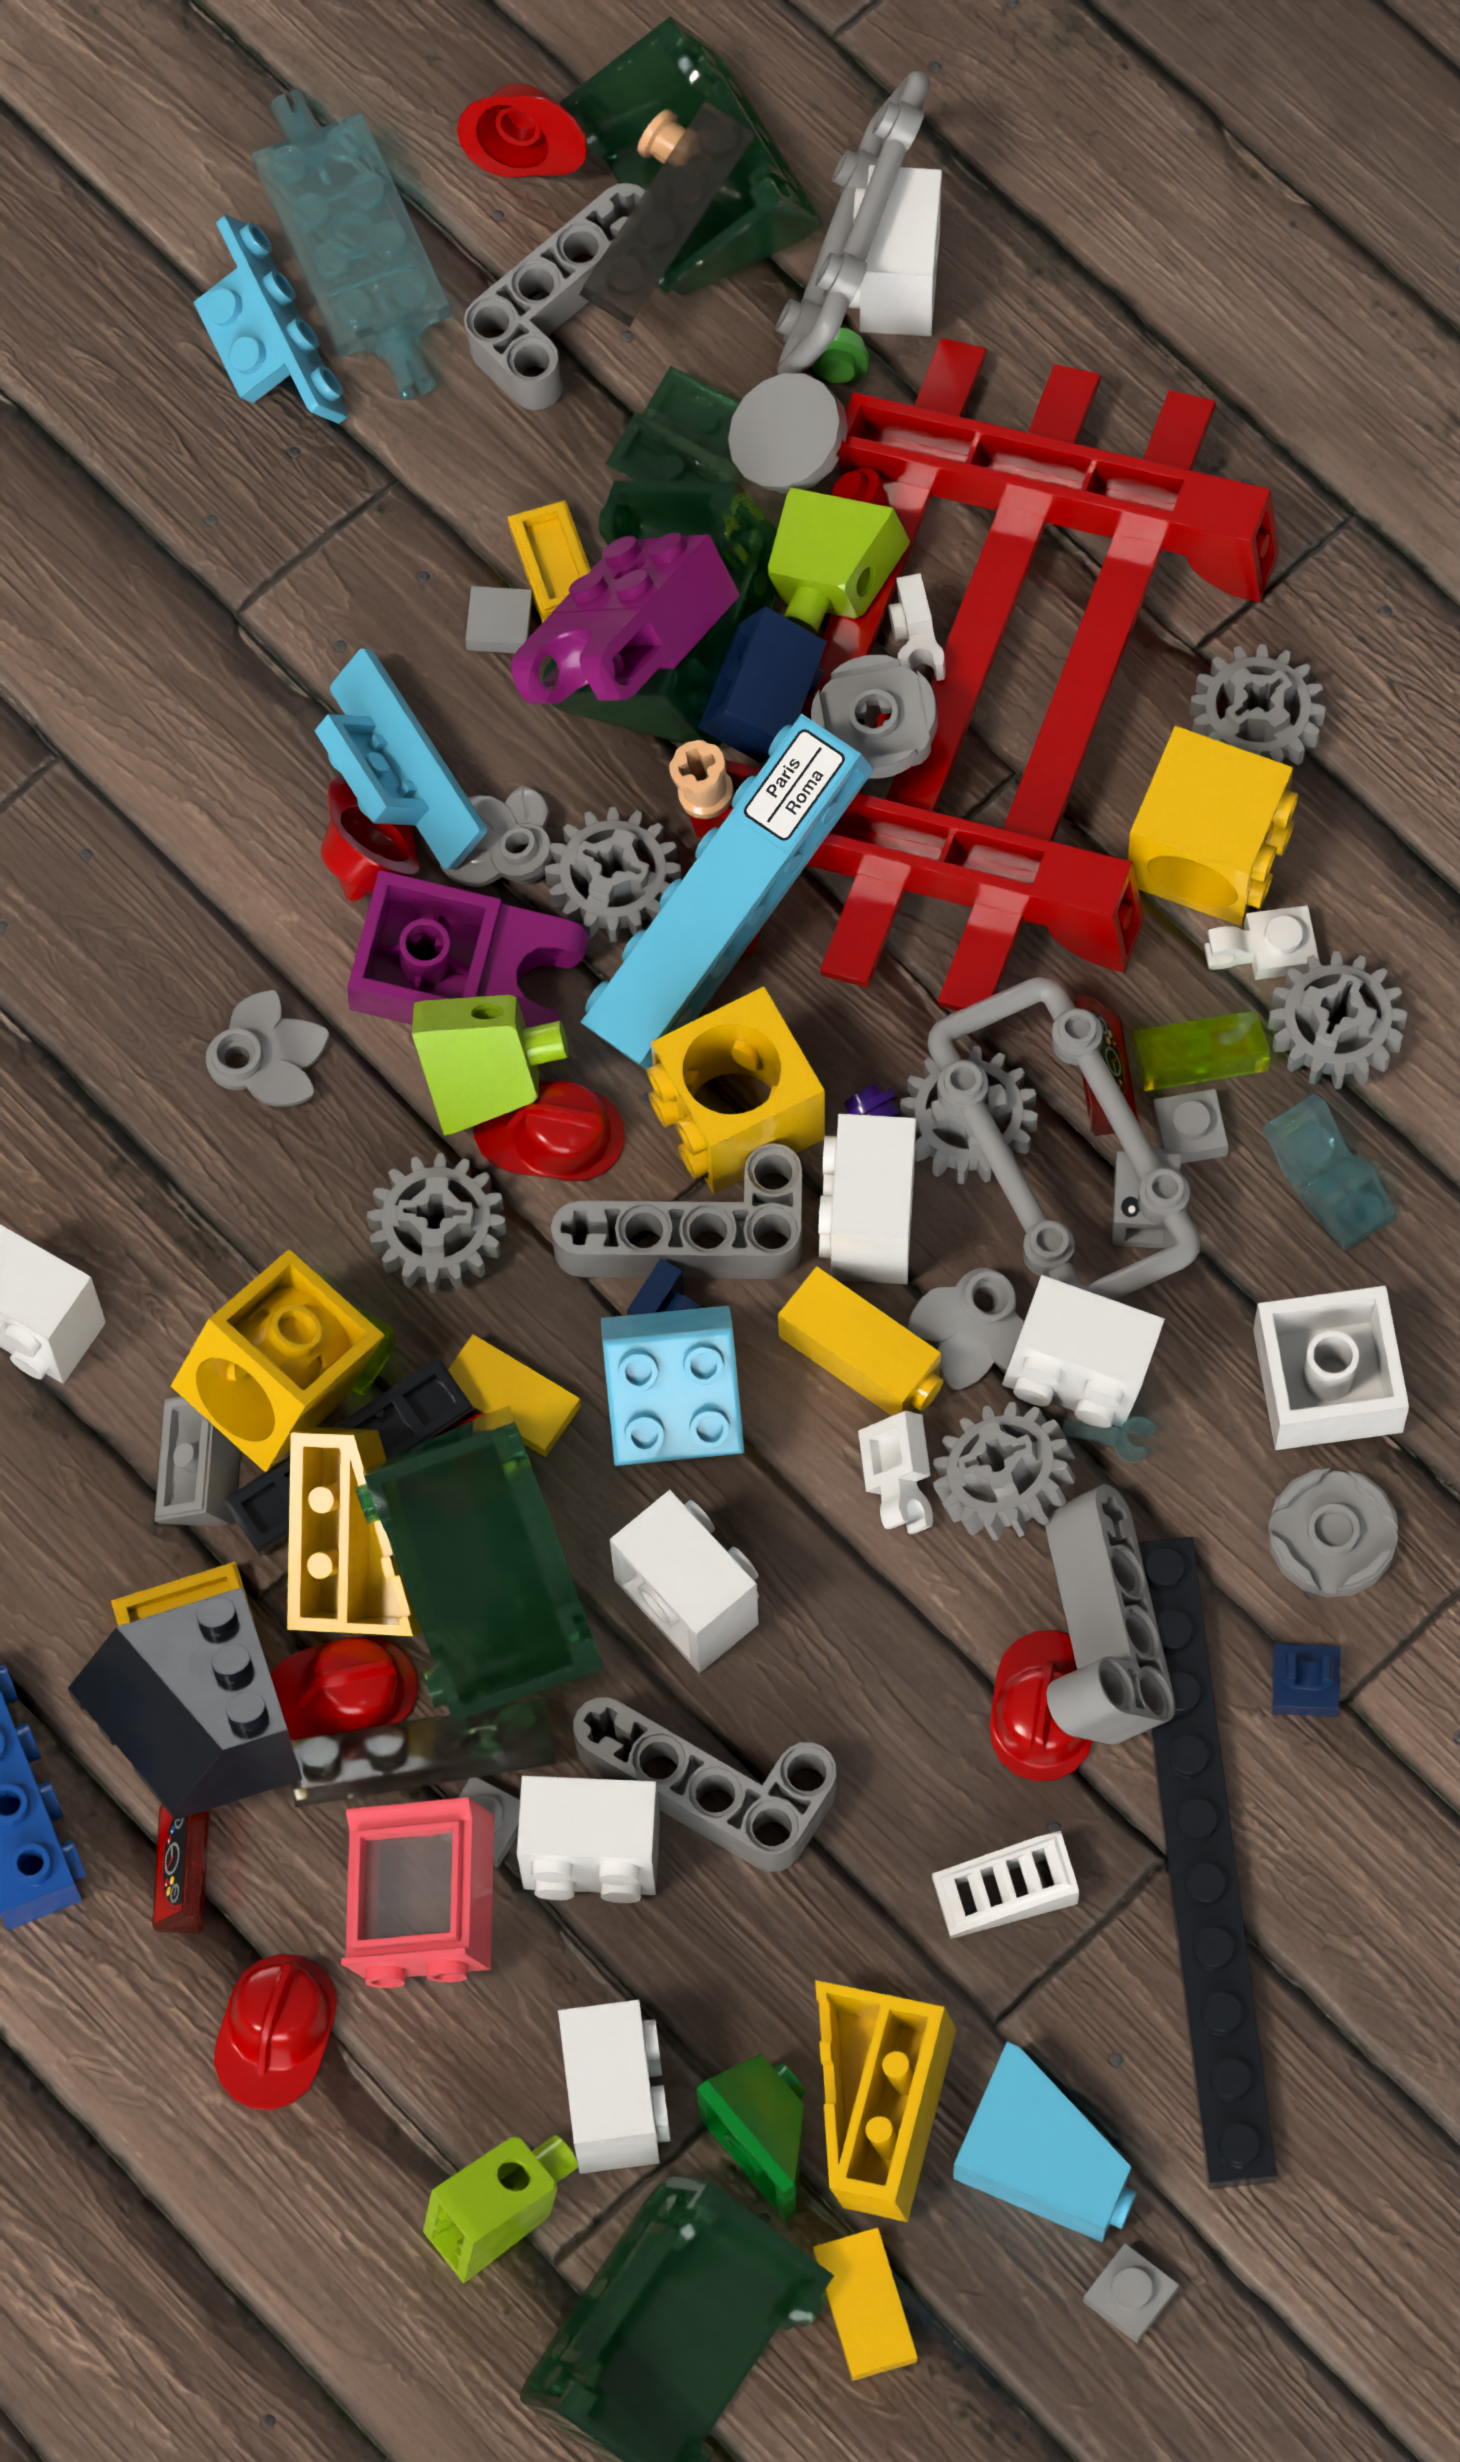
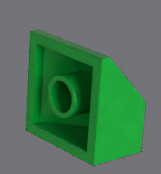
[696,2053,806,2222]

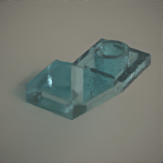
[1262,1094,1397,1251]

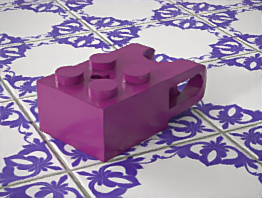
[511,533,740,704]
[347,870,589,1028]

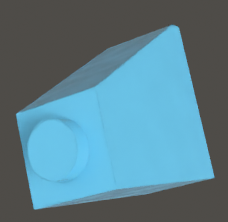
[953,2042,1137,2243]

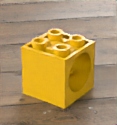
[1127,726,1299,926]
[646,986,825,1194]
[171,1249,385,1473]

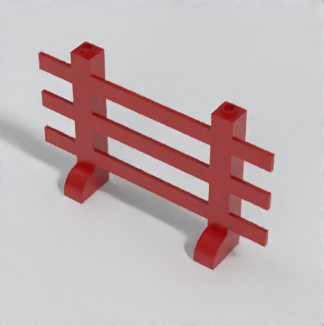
[689,338,1279,1011]

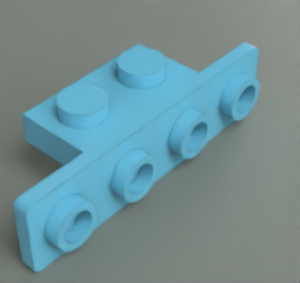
[193,214,349,424]
[314,648,487,870]

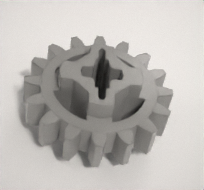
[1190,644,1326,765]
[545,807,681,942]
[1268,951,1407,1089]
[900,1046,1038,1184]
[367,1153,507,1293]
[933,1402,1076,1540]

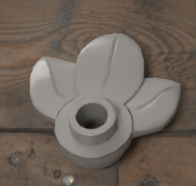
[440,785,552,887]
[206,990,329,1107]
[907,1268,1024,1390]

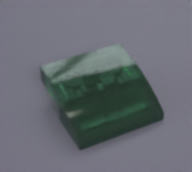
[605,365,745,522]

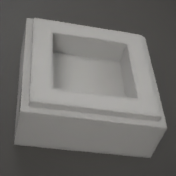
[465,586,533,653]

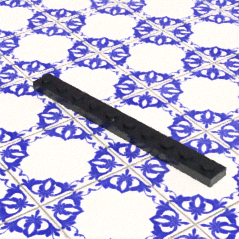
[1138,1537,1277,2189]

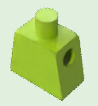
[768,487,910,635]
[412,995,569,1136]
[423,2135,578,2284]

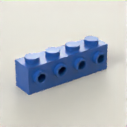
[0,1664,87,1931]

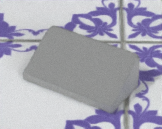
[154,1396,240,1526]

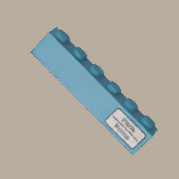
[581,713,874,1070]

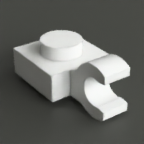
[889,573,946,681]
[1204,905,1319,980]
[858,1411,933,1534]

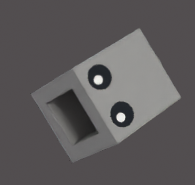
[1111,1146,1181,1249]

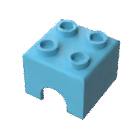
[601,1306,745,1466]

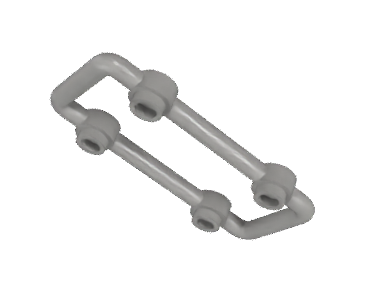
[775,71,930,375]
[927,976,1201,1300]

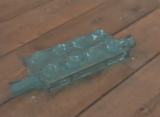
[251,90,451,401]

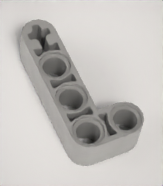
[464,183,656,410]
[551,1143,803,1279]
[1045,1485,1175,1745]
[573,1697,837,1872]

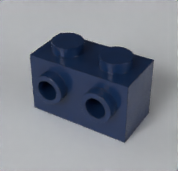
[698,606,827,763]

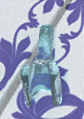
[1062,1416,1156,1463]

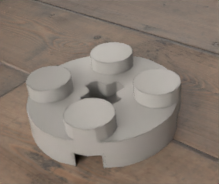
[811,655,938,779]

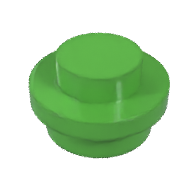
[810,328,869,384]

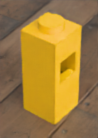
[778,1266,943,1416]

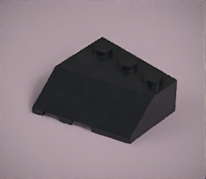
[68,1587,303,1820]

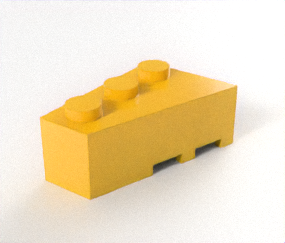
[287,1427,436,1636]
[815,1980,957,2222]

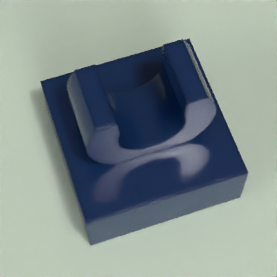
[627,1258,700,1315]
[1272,1643,1340,1717]

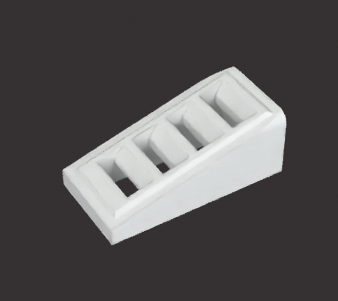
[932,1831,1079,1939]

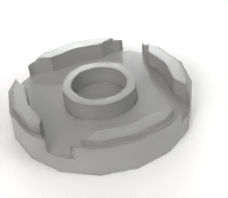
[728,373,848,494]
[1268,1468,1398,1598]

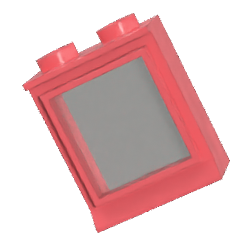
[341,1797,494,1988]

